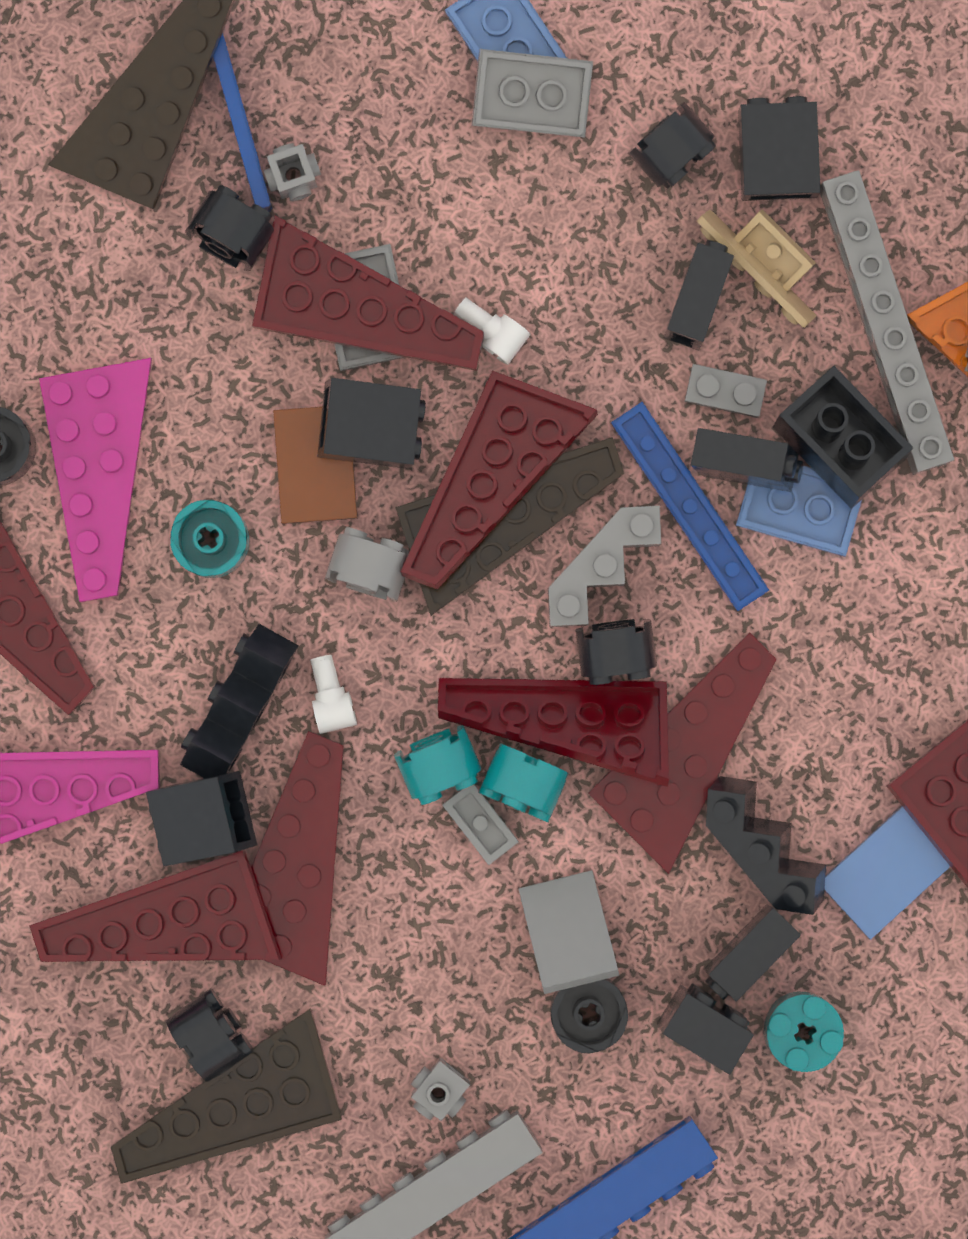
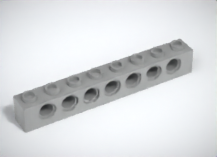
[820,170,954,475]

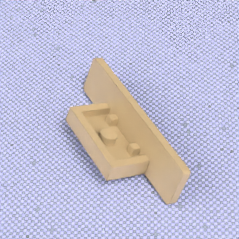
[697,209,816,328]

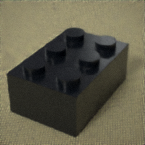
[773,366,914,509]
[657,983,754,1075]

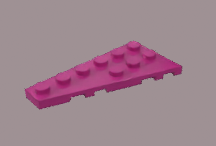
[39,358,152,602]
[0,750,160,844]

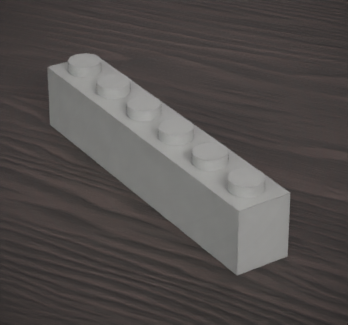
[324,1109,543,1239]

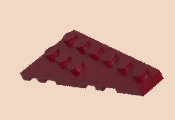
[252,215,484,371]
[400,370,598,590]
[0,520,95,715]
[588,632,777,874]
[438,678,669,787]
[886,719,968,888]
[251,731,344,986]
[29,850,282,962]

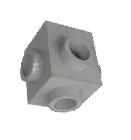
[263,143,321,202]
[411,1057,470,1121]

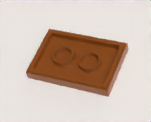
[273,407,358,524]

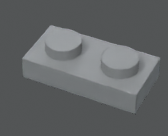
[684,364,767,418]
[442,784,519,865]

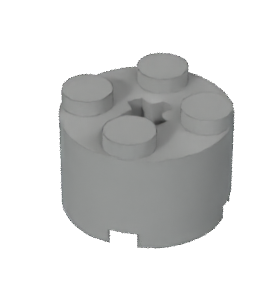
[325,527,409,602]

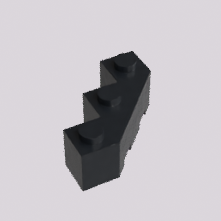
[180,624,299,778]
[706,776,826,915]

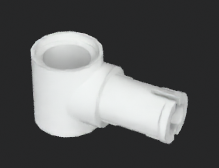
[454,298,531,365]
[310,655,357,734]

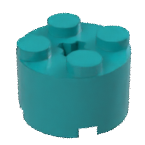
[170,500,250,578]
[394,725,482,805]
[478,744,569,823]
[763,991,844,1072]

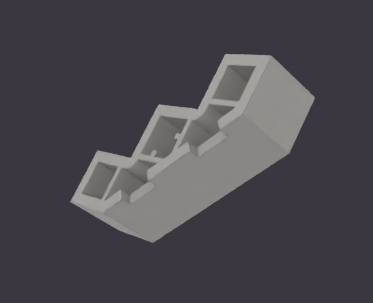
[548,506,661,627]

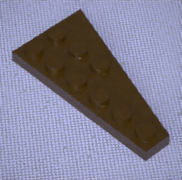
[48,0,235,209]
[395,437,624,616]
[111,1008,342,1184]

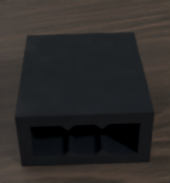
[738,96,821,201]
[663,240,734,351]
[317,377,426,469]
[690,428,803,492]
[146,771,257,867]
[704,904,801,1002]

